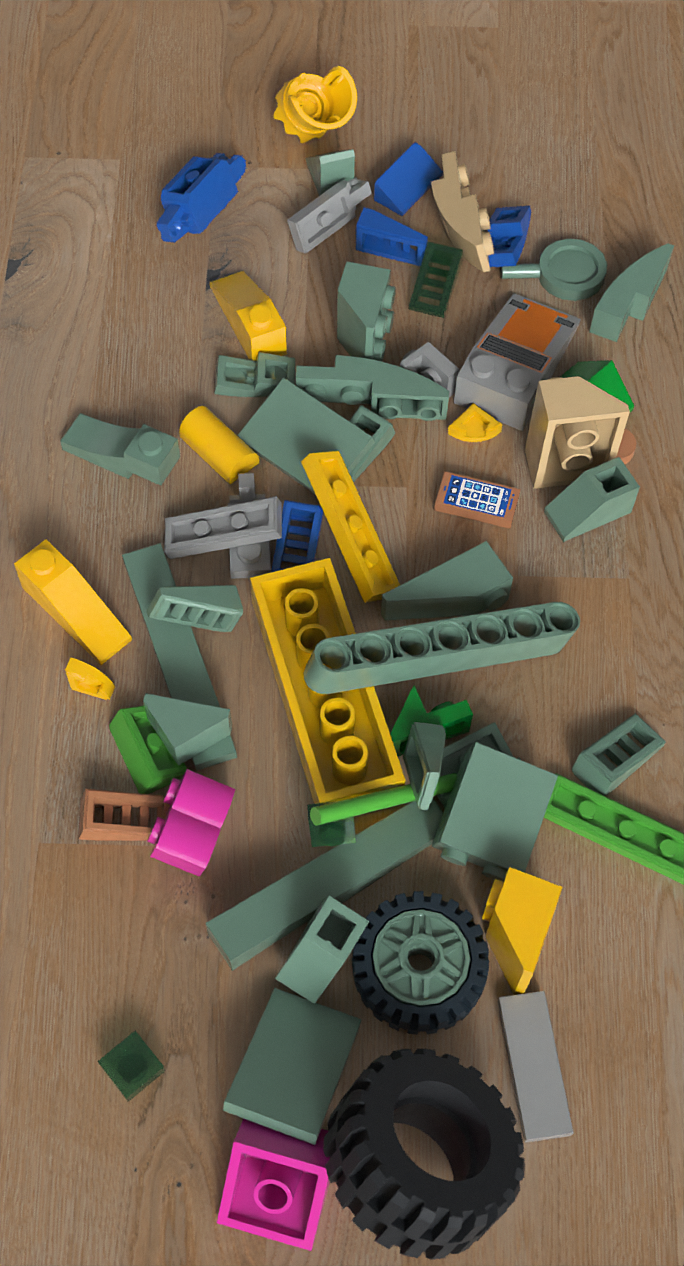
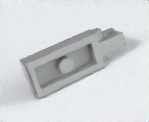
[287,177,372,254]
[228,473,271,579]

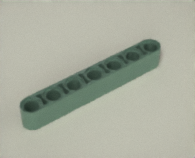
[303,602,580,694]

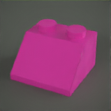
[217,1118,331,1251]

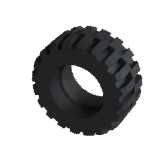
[323,1048,525,1260]

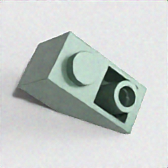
[544,457,640,542]
[275,896,369,1004]

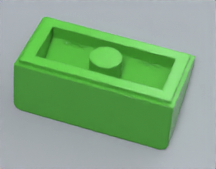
[109,705,187,794]

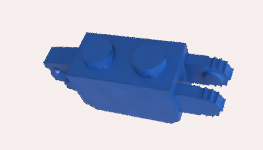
[156,153,247,243]

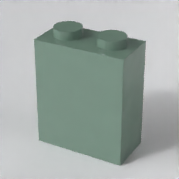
[431,742,558,882]

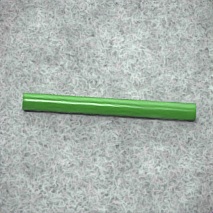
[310,773,457,825]

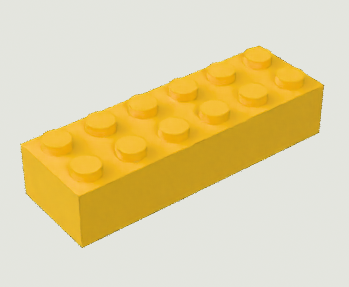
[250,558,406,807]

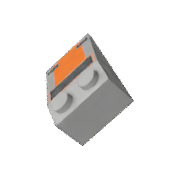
[454,293,581,431]

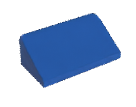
[374,142,443,216]

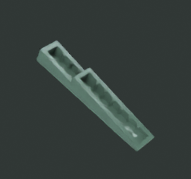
[205,799,443,971]

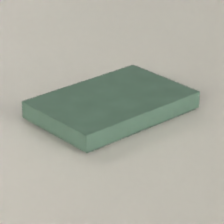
[237,378,375,495]
[223,988,362,1145]

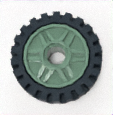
[352,891,490,1035]

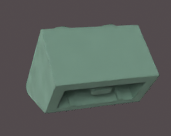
[337,261,396,362]

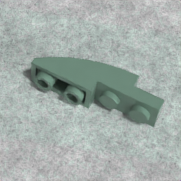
[296,355,449,421]

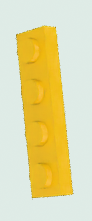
[301,451,400,603]

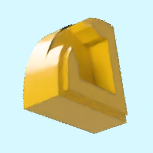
[448,403,503,442]
[65,657,115,700]

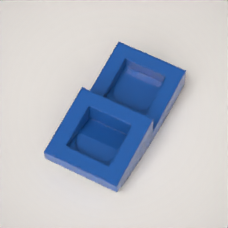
[488,206,531,267]

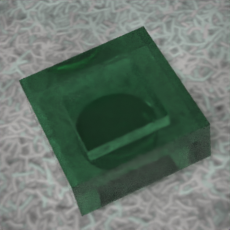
[307,801,356,847]
[97,1030,166,1102]

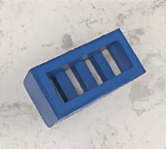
[356,207,428,267]
[271,500,324,572]

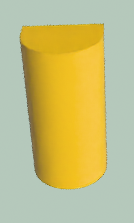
[179,406,259,485]

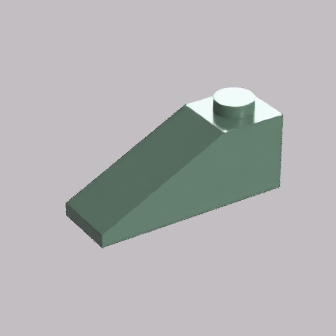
[381,541,513,620]

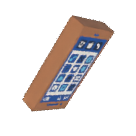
[434,471,521,529]

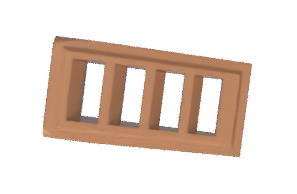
[78,789,170,841]

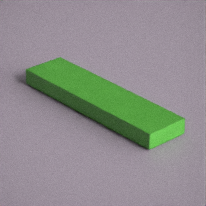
[544,773,684,885]

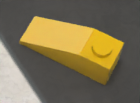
[210,271,287,361]
[14,539,132,665]

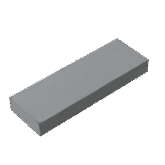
[164,496,282,559]
[497,991,574,1143]

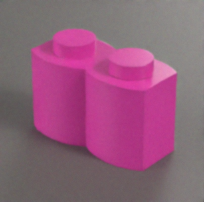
[147,769,236,877]

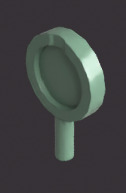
[501,238,607,301]

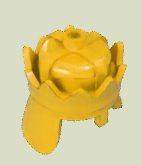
[273,66,357,143]

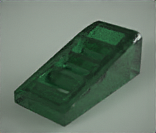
[408,242,463,318]

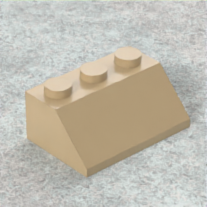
[525,376,630,489]

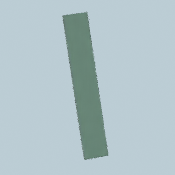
[122,543,237,771]

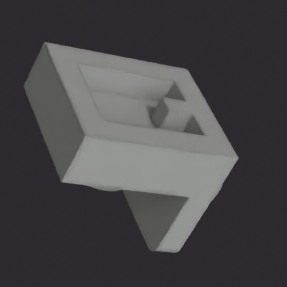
[400,342,460,397]

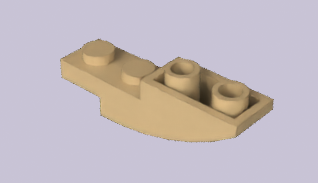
[431,151,495,272]

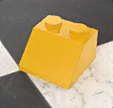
[482,867,563,995]

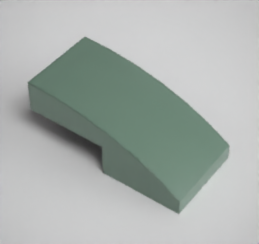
[214,352,295,397]

